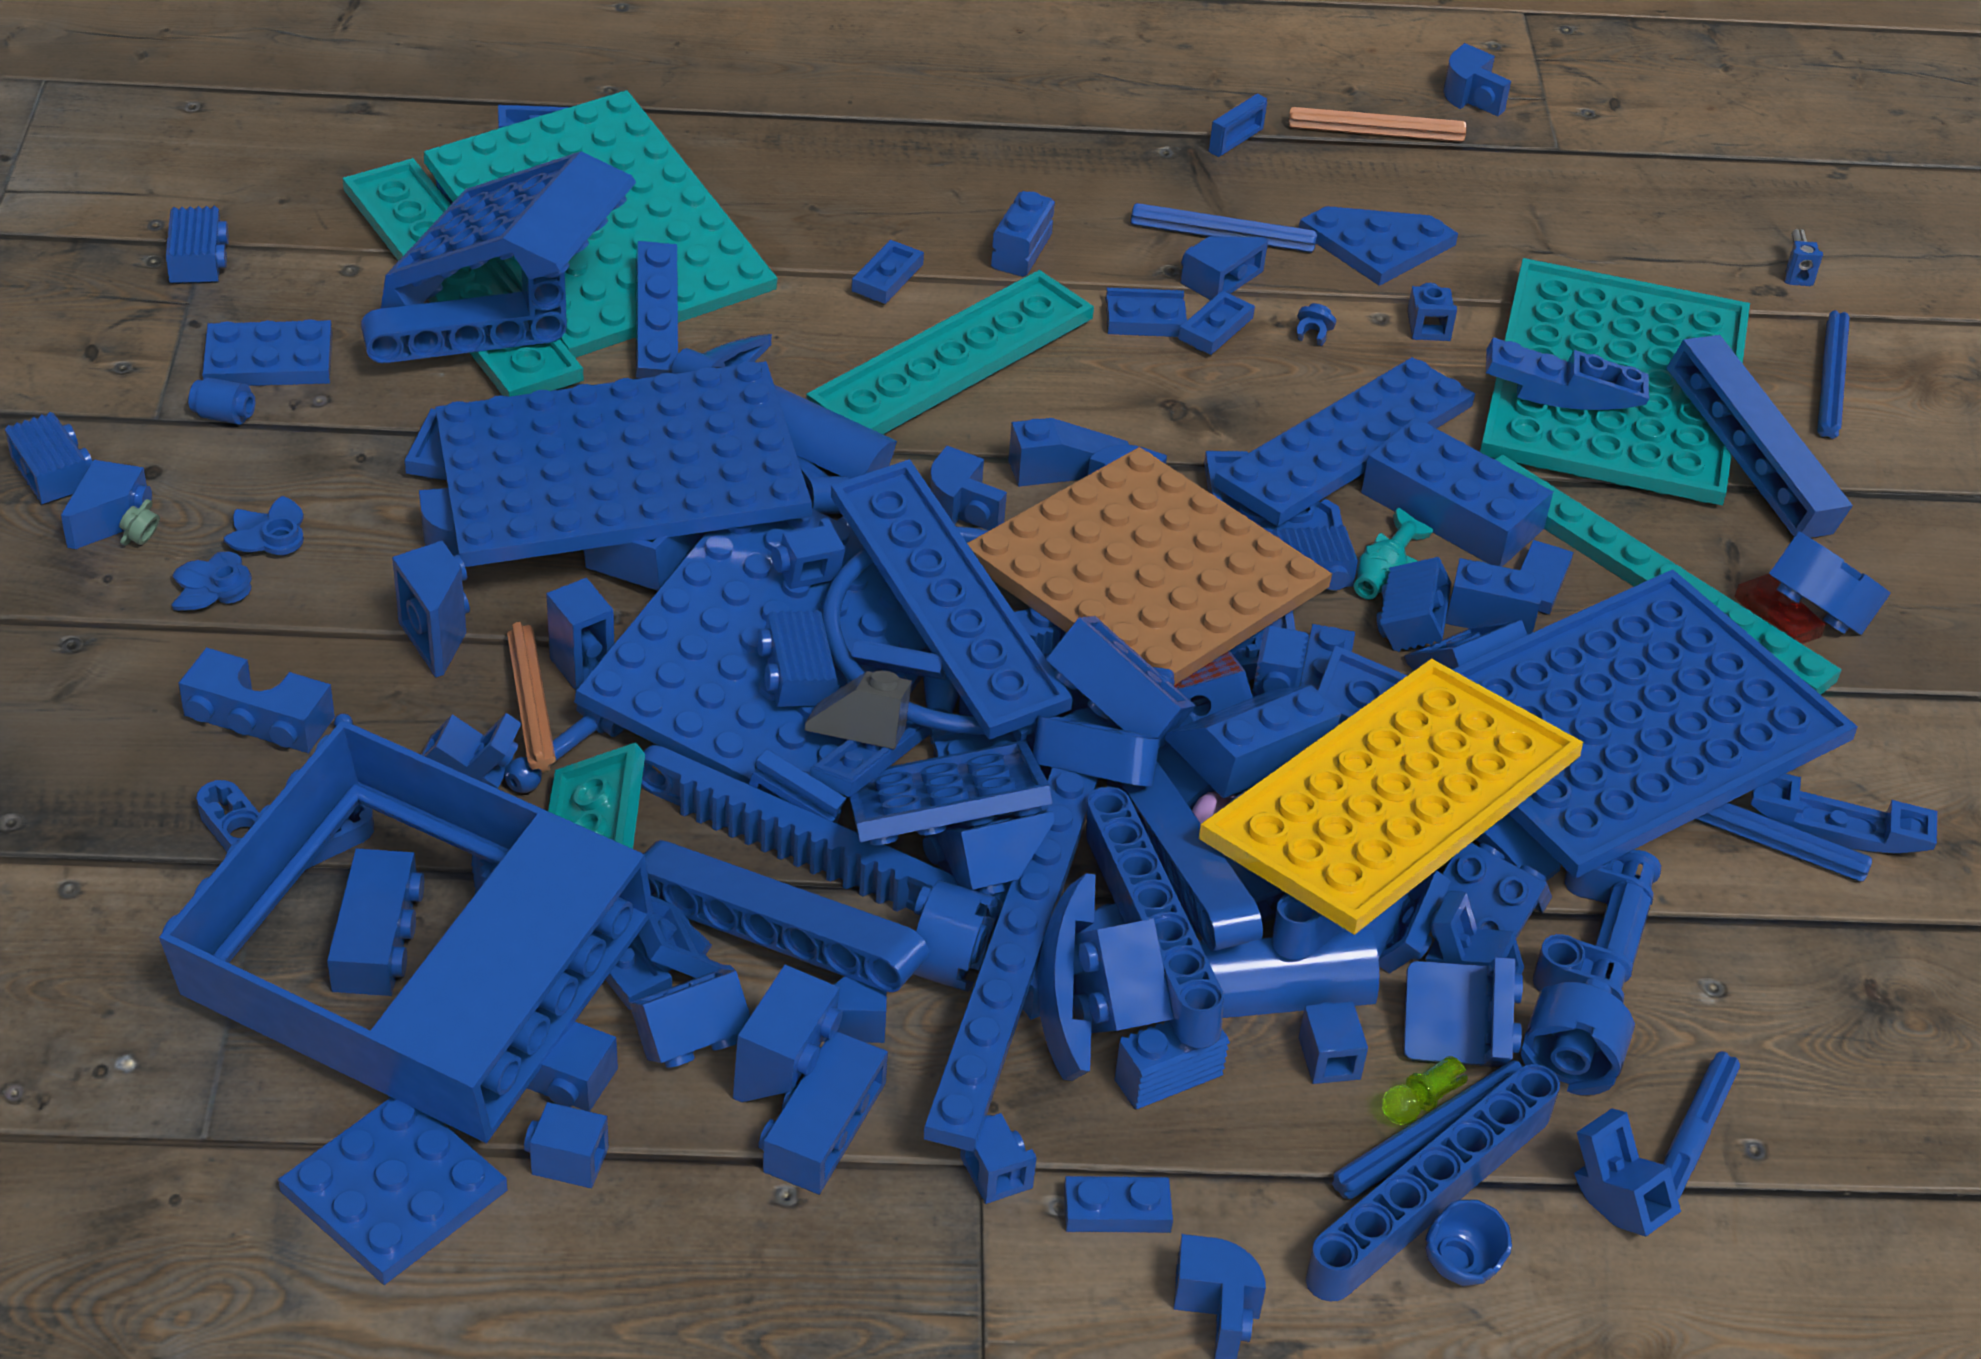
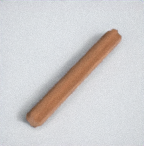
[1288,107,1467,142]
[507,622,556,773]

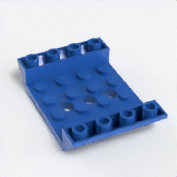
[381,151,636,309]

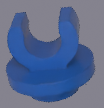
[1297,303,1336,346]

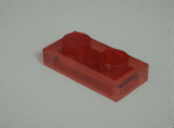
[1734,573,1826,644]

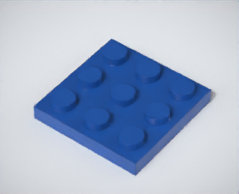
[278,1097,508,1285]

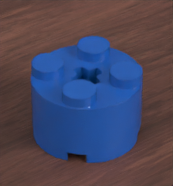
[913,880,997,992]
[1521,978,1635,1095]

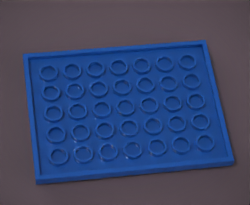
[435,361,812,567]
[574,509,932,785]
[1452,569,1858,879]

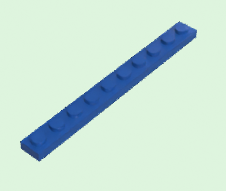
[924,767,1098,1152]

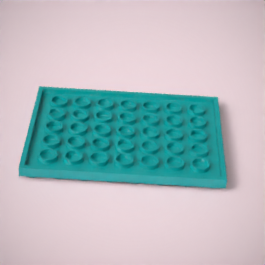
[424,90,778,358]
[1480,258,1750,506]

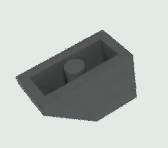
[805,671,912,749]

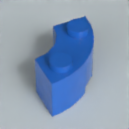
[1769,531,1891,635]

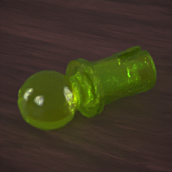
[1382,1056,1468,1125]

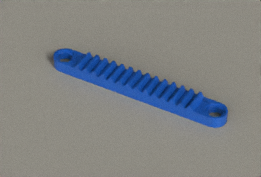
[641,745,958,912]

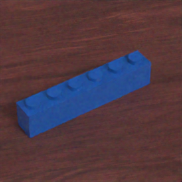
[1666,335,1853,538]

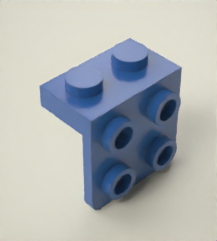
[1443,843,1552,939]
[1340,870,1451,974]
[1403,957,1523,1067]

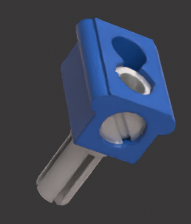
[1784,229,1823,286]

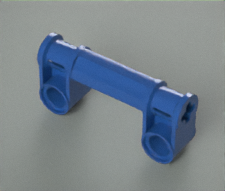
[1533,850,1661,1003]

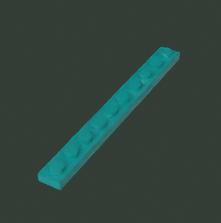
[1495,454,1842,695]

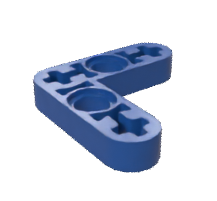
[196,780,374,869]

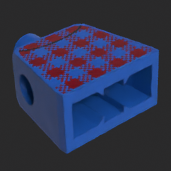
[1174,650,1253,718]

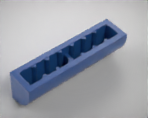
[774,385,897,479]
[1200,929,1379,1018]

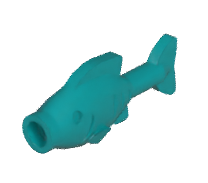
[1354,508,1433,599]

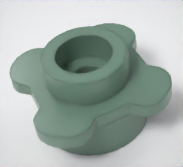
[119,499,160,546]

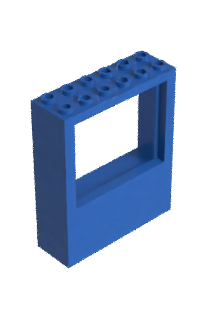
[159,720,654,1144]

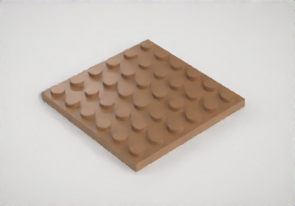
[967,447,1332,685]

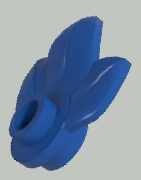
[223,496,304,556]
[171,551,252,610]

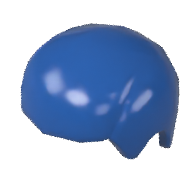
[1425,1200,1512,1287]

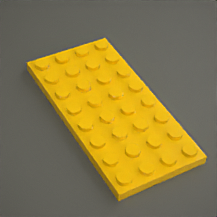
[1199,658,1583,935]

